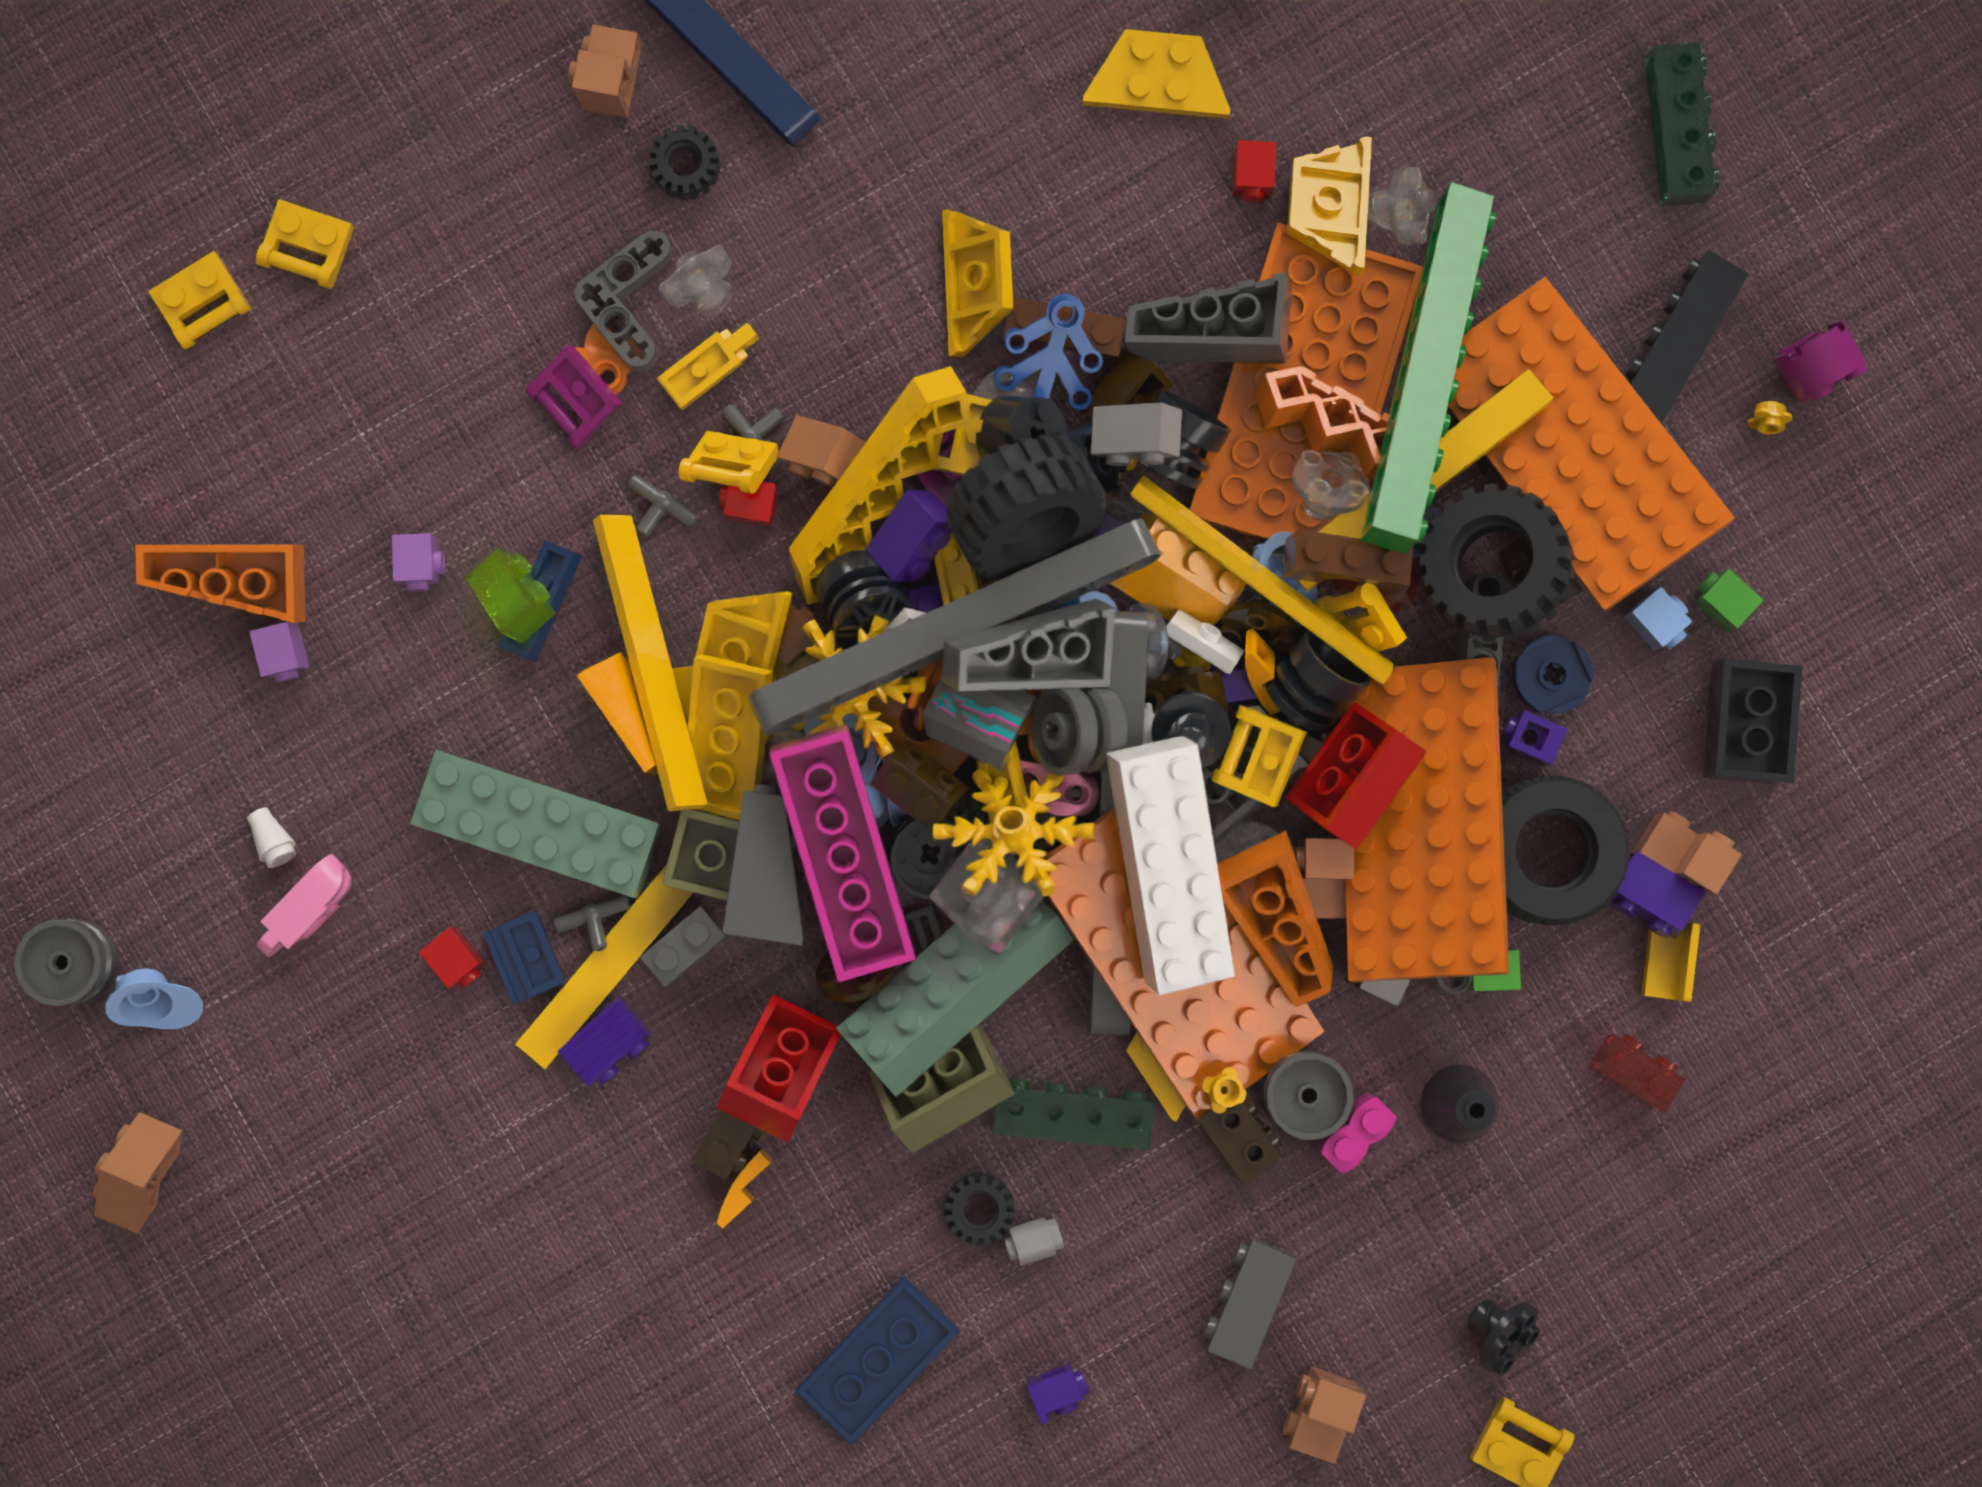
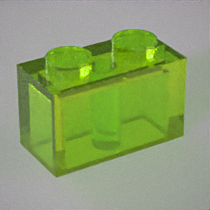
[465,547,556,644]

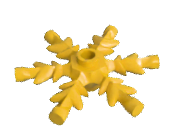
[802,615,925,760]
[933,768,1095,896]

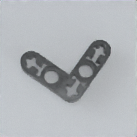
[574,231,673,373]

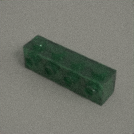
[1644,42,1720,207]
[993,1078,1155,1150]

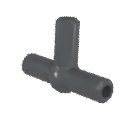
[721,404,784,470]
[627,474,698,536]
[553,895,630,952]

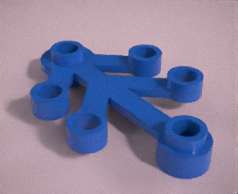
[993,293,1103,410]

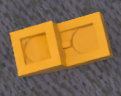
[1245,628,1281,716]
[717,1148,773,1229]

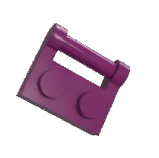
[525,345,622,450]

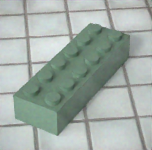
[410,750,664,898]
[836,873,1075,1097]

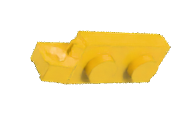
[657,323,759,411]

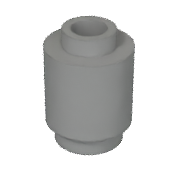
[1003,1217,1064,1266]

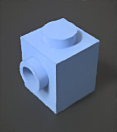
[1623,587,1692,651]

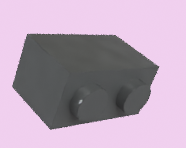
[640,906,730,987]

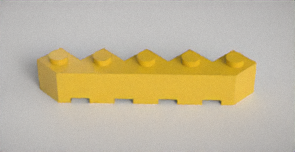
[788,366,971,605]

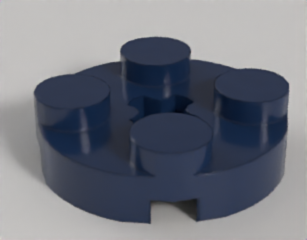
[1513,636,1593,714]

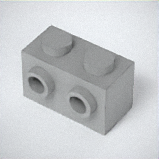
[1091,403,1182,466]

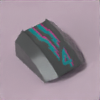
[922,676,1037,772]

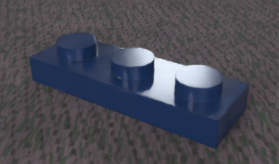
[498,540,582,662]

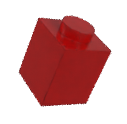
[1232,140,1276,202]
[719,482,779,527]
[419,927,486,989]

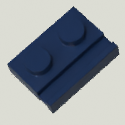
[483,910,567,1005]

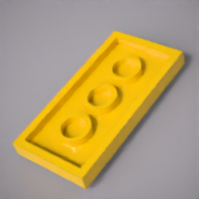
[688,654,772,820]

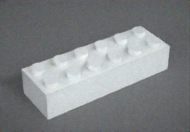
[1106,736,1235,995]

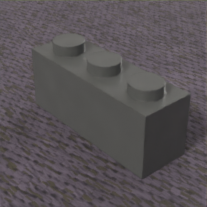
[1201,1236,1296,1369]

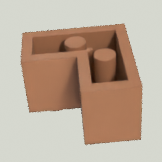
[568,24,642,118]
[777,415,866,487]
[1631,811,1742,895]
[1292,839,1354,918]
[92,1112,182,1234]
[1283,1366,1366,1464]

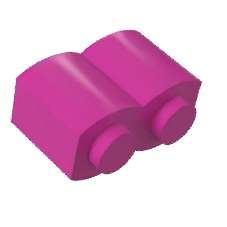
[1315,1093,1396,1173]

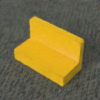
[1641,923,1700,1002]

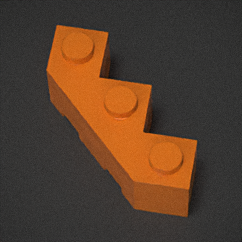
[1254,366,1389,482]

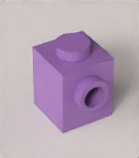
[392,533,445,592]
[249,622,310,683]

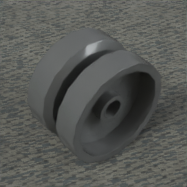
[1031,687,1127,776]
[14,919,118,1006]
[1262,1050,1353,1140]

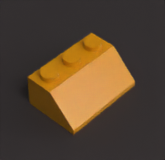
[1109,513,1247,626]
[577,652,658,776]

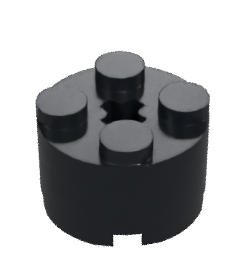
[976,396,1071,458]

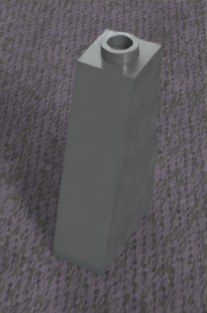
[722,784,805,945]

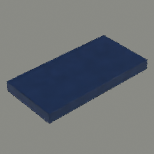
[795,1275,960,1446]

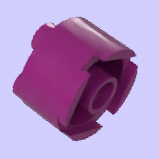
[1772,319,1868,403]

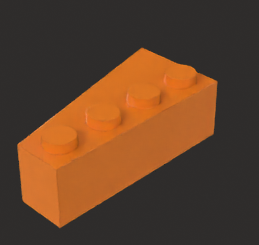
[135,544,305,623]
[1218,830,1334,1007]

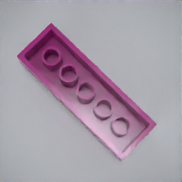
[770,724,916,982]

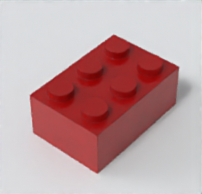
[1285,701,1427,850]
[716,995,841,1143]

